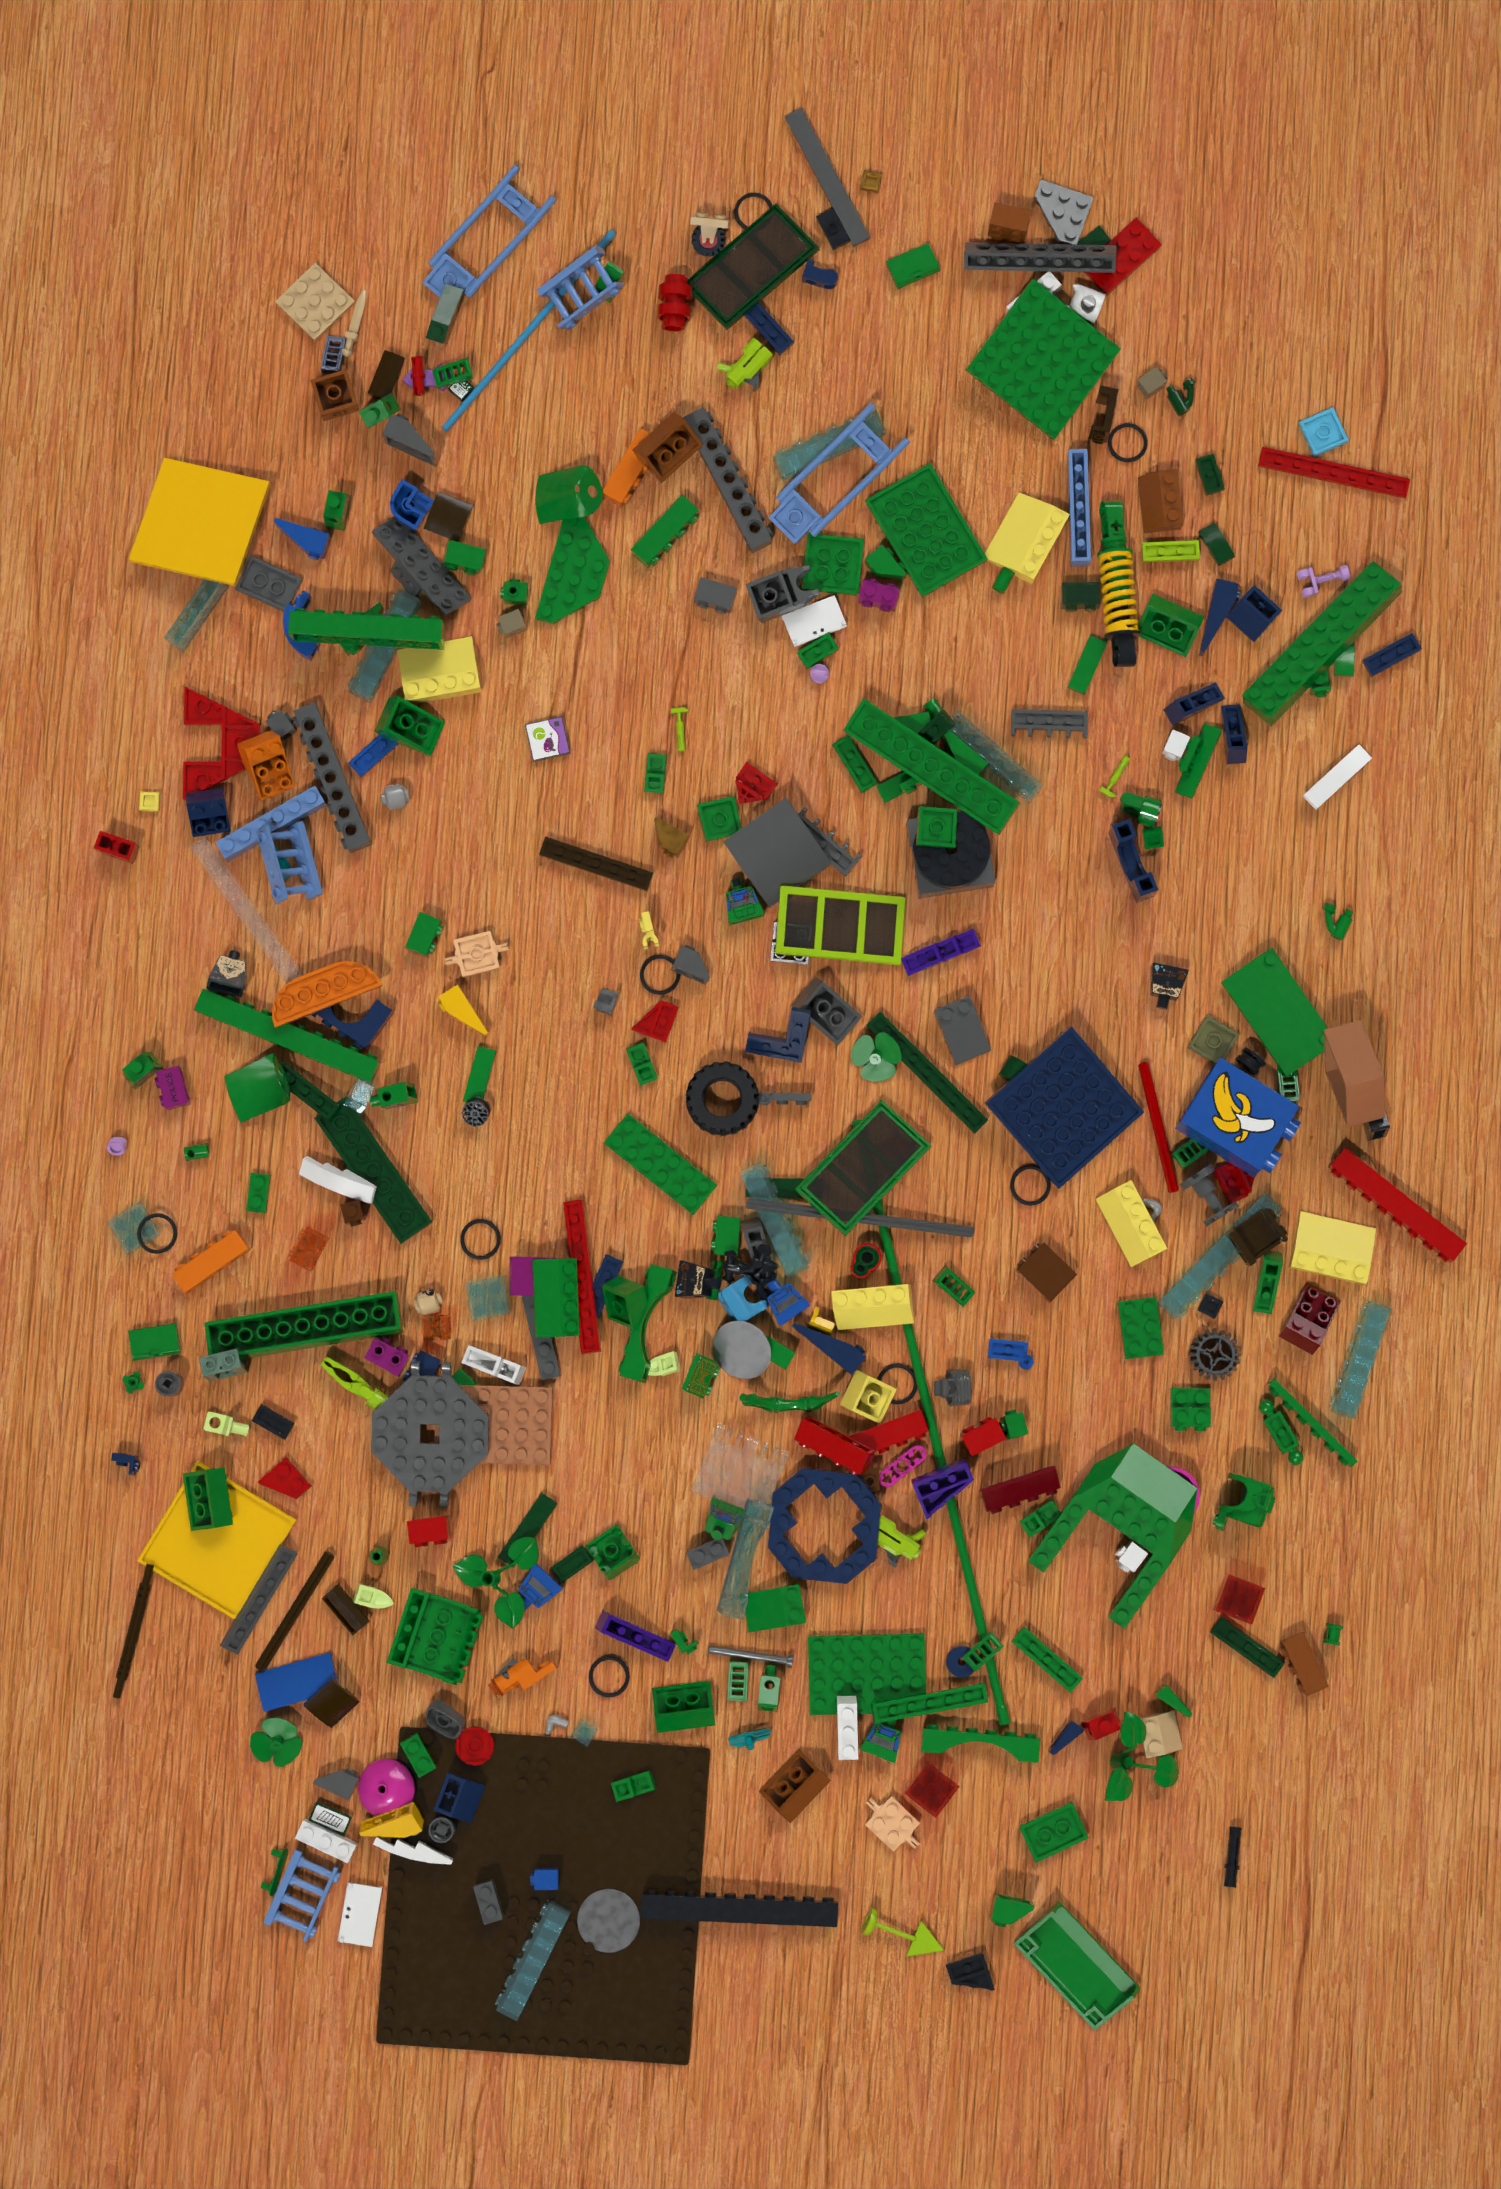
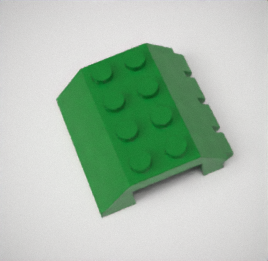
[386,1588,484,1685]

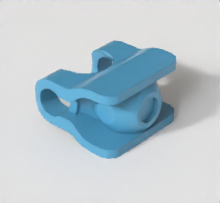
[718,1276,769,1322]

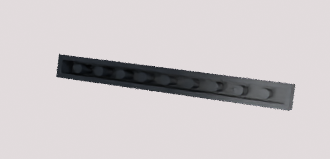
[641,1889,838,1927]

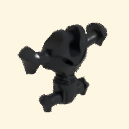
[722,1244,778,1300]

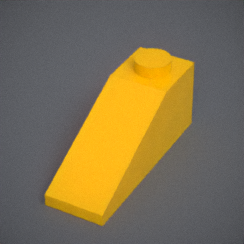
[438,985,489,1037]
[359,1802,424,1838]

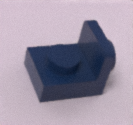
[111,1452,140,1476]

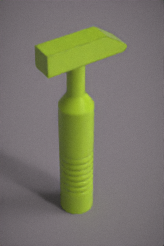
[671,707,690,752]
[1098,755,1130,798]

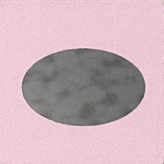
[713,1321,771,1379]
[577,1889,640,1953]

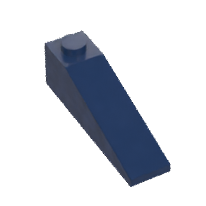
[1199,579,1241,656]
[792,1323,866,1375]

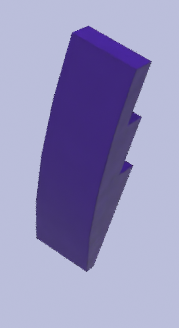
[901,929,981,976]

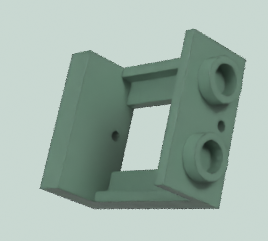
[199,1349,248,1382]

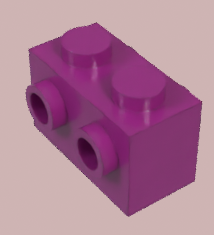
[858,579,900,612]
[364,1336,411,1377]

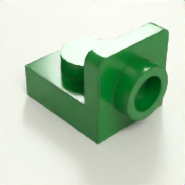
[1310,670,1331,698]
[670,1629,699,1655]

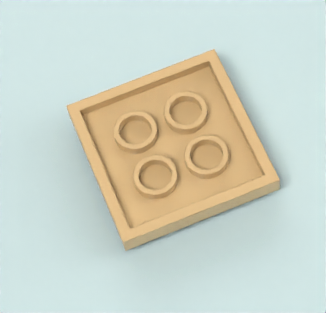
[275,263,355,342]

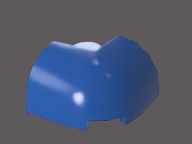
[390,479,434,531]

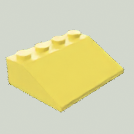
[985,493,1070,585]
[397,636,482,704]
[1288,1211,1376,1285]

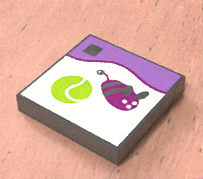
[525,716,570,762]

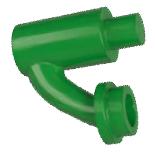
[1322,903,1353,941]

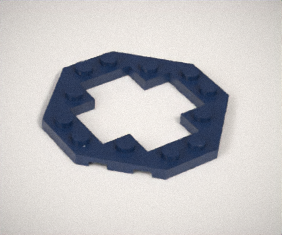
[768,1468,882,1584]

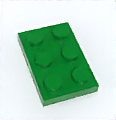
[1117,1297,1164,1359]
[1019,1801,1089,1863]

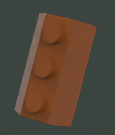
[632,412,703,483]
[1138,469,1183,533]
[759,1749,831,1823]

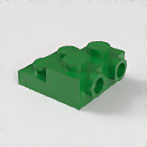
[1170,1388,1211,1431]

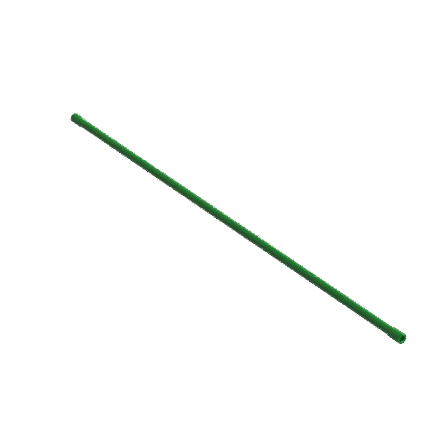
[852,1119,1011,1726]

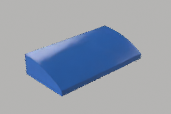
[255,1652,339,1712]

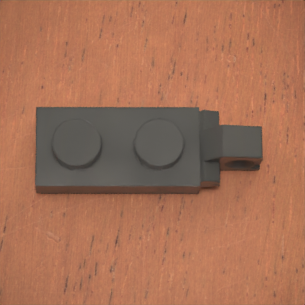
[758,1092,811,1105]

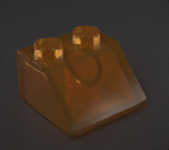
[289,1226,329,1272]

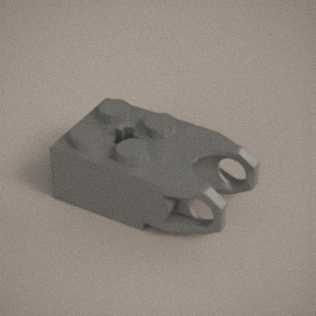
[746,565,821,623]

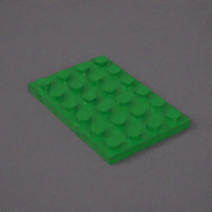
[865,463,988,598]
[808,1633,926,1715]

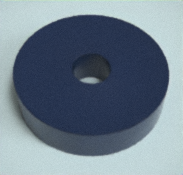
[946,1646,977,1678]

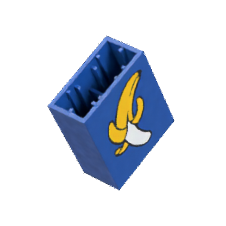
[1175,1057,1301,1177]

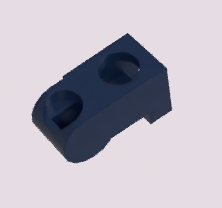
[802,259,838,289]

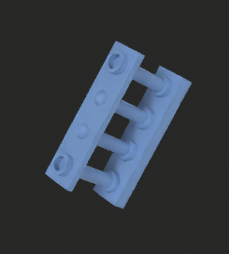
[537,246,624,330]
[256,821,323,904]
[263,1848,341,1942]

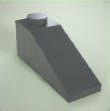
[740,1216,775,1272]

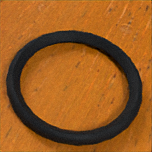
[734,193,774,231]
[1108,423,1148,462]
[640,955,680,995]
[1010,1165,1051,1206]
[137,1213,177,1254]
[460,1219,501,1260]
[877,1364,917,1405]
[589,1656,630,1698]

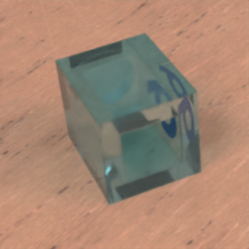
[344,1079,375,1113]

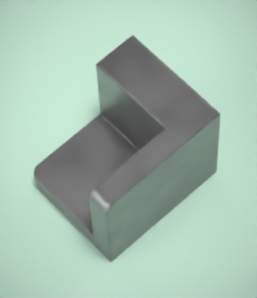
[593,988,620,1016]

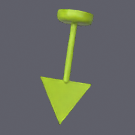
[861,1908,944,1957]

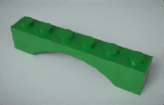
[619,1264,677,1383]
[921,1724,1040,1763]

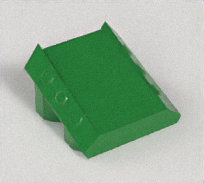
[585,1524,640,1580]

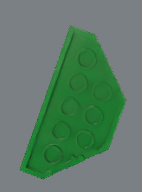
[535,517,610,625]

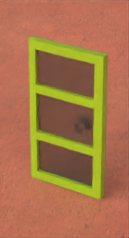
[774,886,905,965]

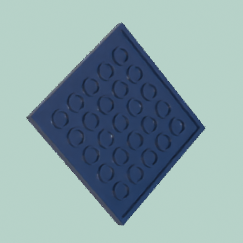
[984,1026,1144,1189]

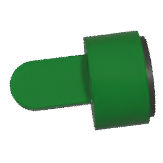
[1120,792,1162,828]

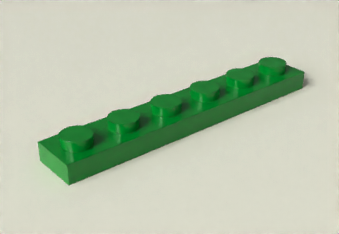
[1267,1379,1358,1467]
[871,1683,988,1724]

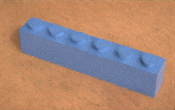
[1067,449,1091,567]
[215,786,327,862]

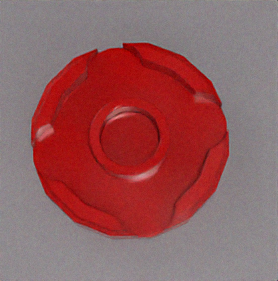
[455,1726,495,1766]

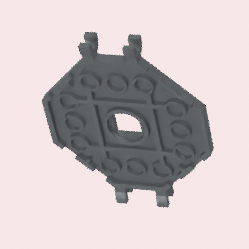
[371,1361,489,1507]

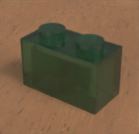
[1061,582,1101,612]

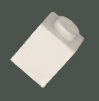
[1162,730,1190,761]

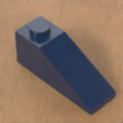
[1163,682,1225,726]
[1221,704,1248,764]

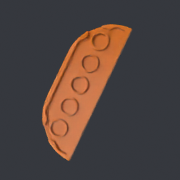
[272,961,383,1028]

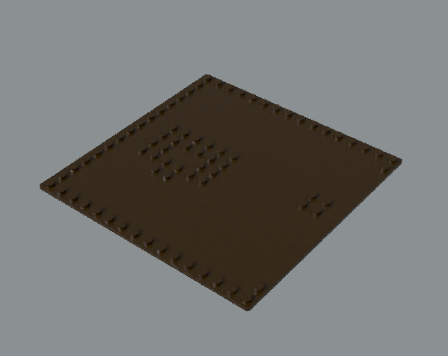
[376,1727,710,2065]

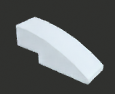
[461,1345,526,1385]

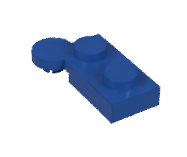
[987,1339,1034,1370]

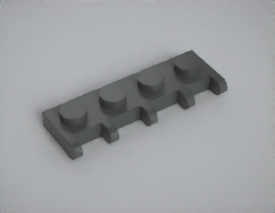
[1011,709,1088,739]
[798,807,863,877]

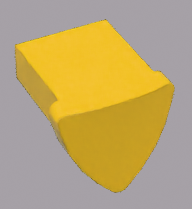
[807,1306,835,1336]

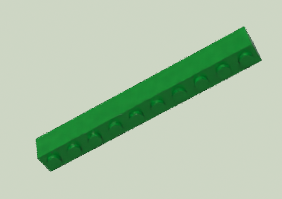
[194,989,381,1084]

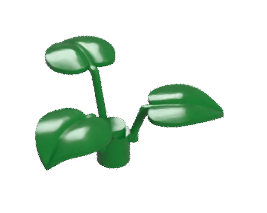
[453,1537,539,1628]
[1105,1712,1179,1801]

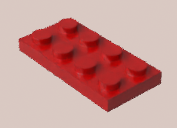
[1084,217,1162,296]

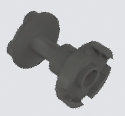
[1180,1164,1239,1227]

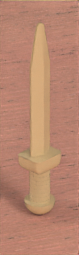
[342,290,366,357]

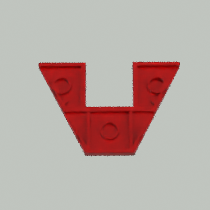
[183,687,261,800]

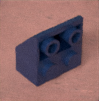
[1226,585,1282,642]
[185,788,231,837]
[434,1771,486,1823]

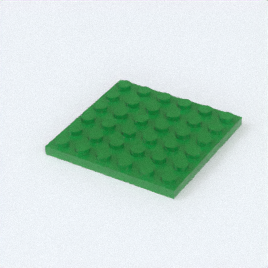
[965,279,1121,440]

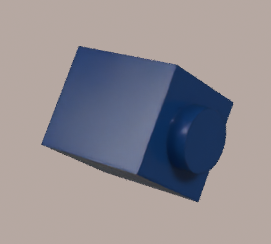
[530,1868,559,1890]

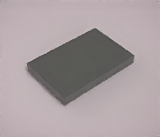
[235,555,303,612]

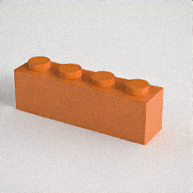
[603,428,650,508]
[172,1230,251,1294]

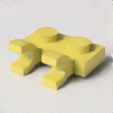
[639,911,659,950]

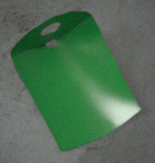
[535,466,603,524]
[224,1053,290,1123]

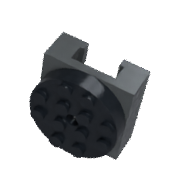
[906,811,995,899]

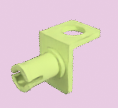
[203,1411,249,1436]

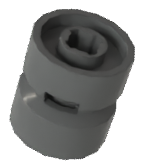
[155,1371,184,1397]
[428,1815,456,1843]

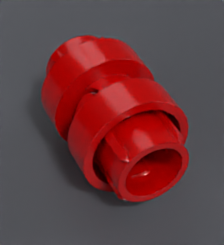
[657,274,692,332]

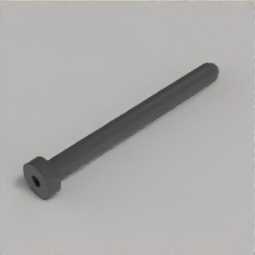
[708,1646,793,1669]

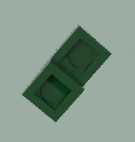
[1198,523,1235,566]

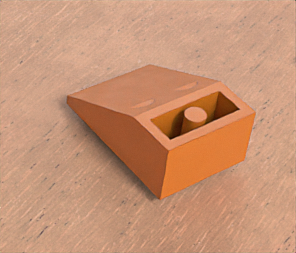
[237,730,295,801]

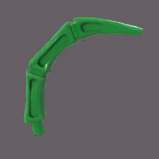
[739,1391,840,1413]

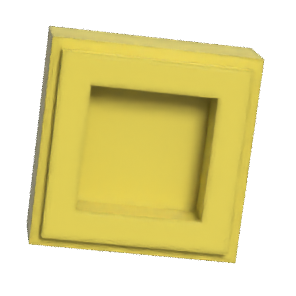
[139,791,160,812]

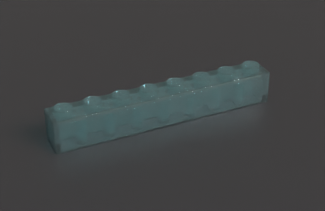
[1157,1192,1282,1320]

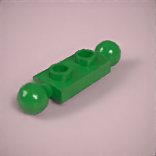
[1259,1399,1304,1466]

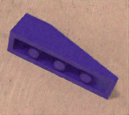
[595,1611,676,1662]

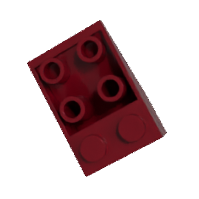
[1279,1282,1341,1355]

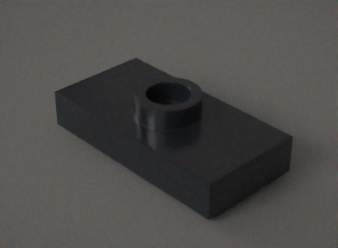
[816,208,850,250]
[252,1404,295,1440]

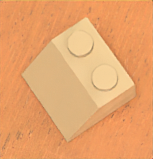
[1140,1710,1183,1758]

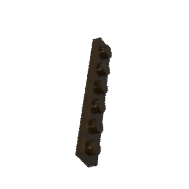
[539,837,654,891]

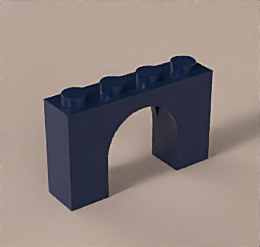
[1108,819,1158,903]
[310,1000,394,1050]

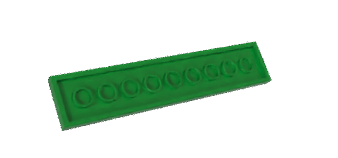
[843,698,1020,835]

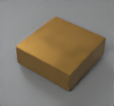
[860,170,882,194]

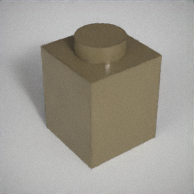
[1136,367,1167,399]
[496,609,527,638]

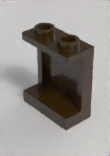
[1088,385,1119,444]
[1225,1207,1288,1266]

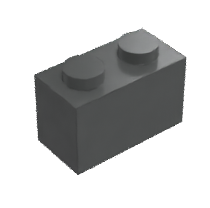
[694,577,737,614]
[686,1538,730,1570]
[473,1878,505,1925]

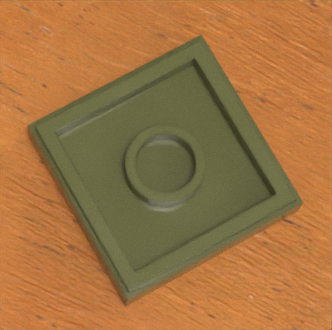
[1187,1015,1240,1064]

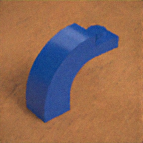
[283,591,320,661]

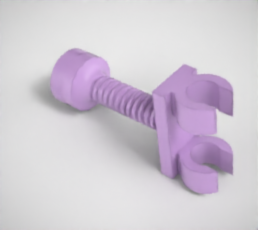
[1297,565,1350,598]

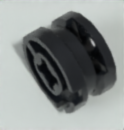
[1235,1047,1266,1076]
[462,1096,491,1127]

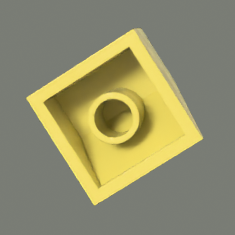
[840,1370,897,1424]

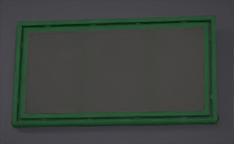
[687,203,820,330]

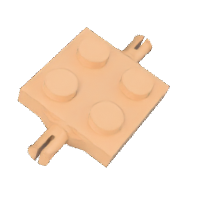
[444,931,509,978]
[865,1795,920,1852]

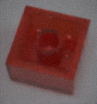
[1213,1574,1265,1625]
[904,1761,960,1818]

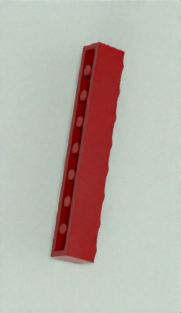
[1328,1148,1467,1263]

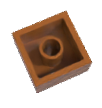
[988,202,1031,244]
[310,369,360,421]

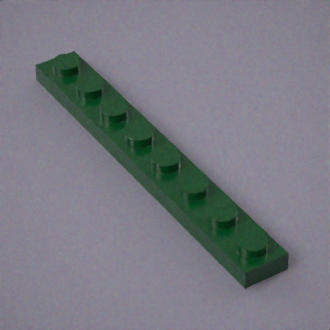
[866,1012,988,1134]

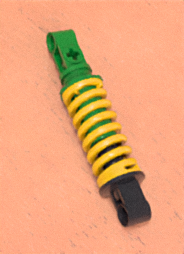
[1097,501,1140,667]

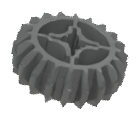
[1188,1328,1241,1381]

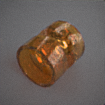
[422,1314,451,1341]

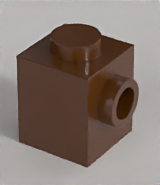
[340,1200,366,1227]
[859,1467,880,1495]

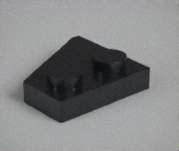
[945,1952,995,1991]

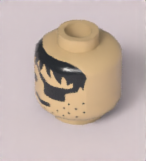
[413,1289,443,1317]

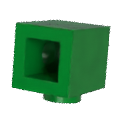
[500,579,528,605]
[999,1409,1029,1440]

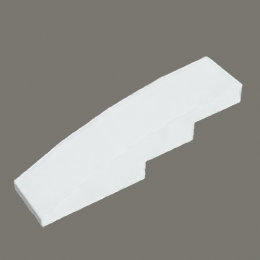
[1303,745,1372,810]
[299,1156,377,1204]
[373,1837,453,1865]

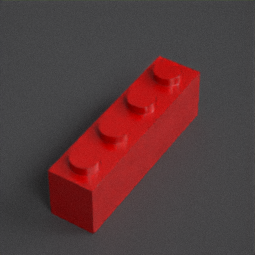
[848,1410,929,1454]
[794,1416,876,1475]

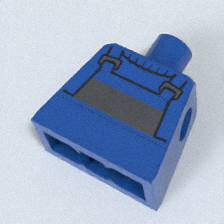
[766,1279,810,1327]
[518,1563,563,1612]

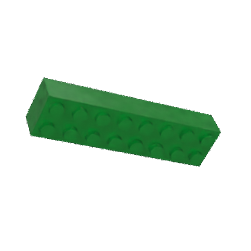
[288,608,446,650]

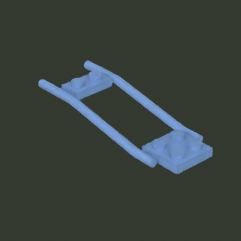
[422,164,556,298]
[768,402,910,545]

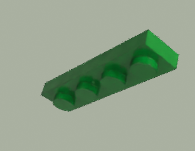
[1011,1627,1083,1693]

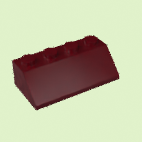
[979,1466,1061,1514]

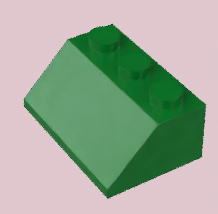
[1138,594,1204,657]
[182,1467,233,1531]
[652,1681,715,1733]

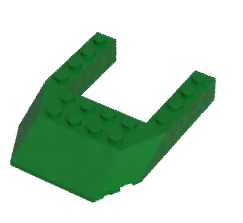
[1028,1443,1197,1629]

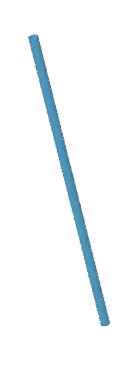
[442,229,616,432]

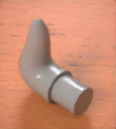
[1143,1198,1162,1222]
[546,1715,569,1735]

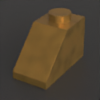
[654,817,689,858]

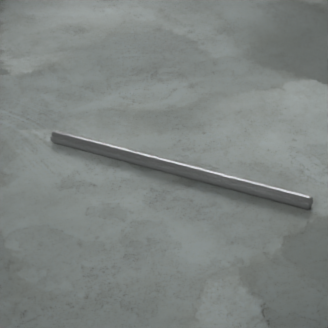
[746,1198,974,1237]

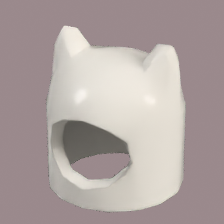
[1067,284,1106,324]

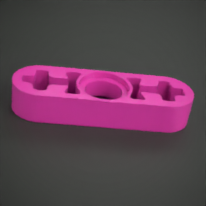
[879,1445,926,1487]

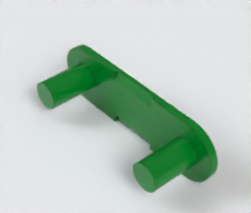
[261,1848,288,1896]

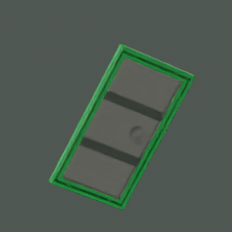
[795,1100,932,1237]

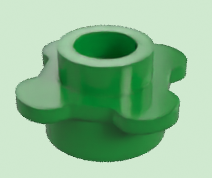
[122,1372,144,1394]

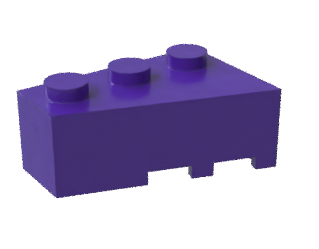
[911,1458,974,1519]

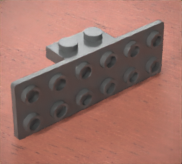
[372,517,471,616]

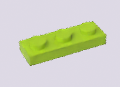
[1141,540,1200,563]

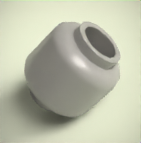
[381,784,409,810]

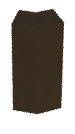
[368,350,405,399]
[322,1584,370,1636]

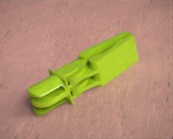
[321,1357,388,1410]

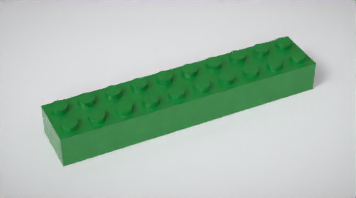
[1242,561,1402,726]
[204,1291,404,1360]

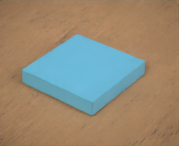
[1298,407,1349,457]

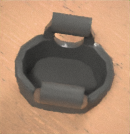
[934,1369,971,1407]

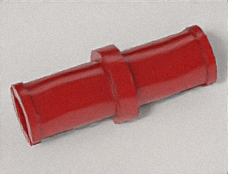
[411,356,426,396]

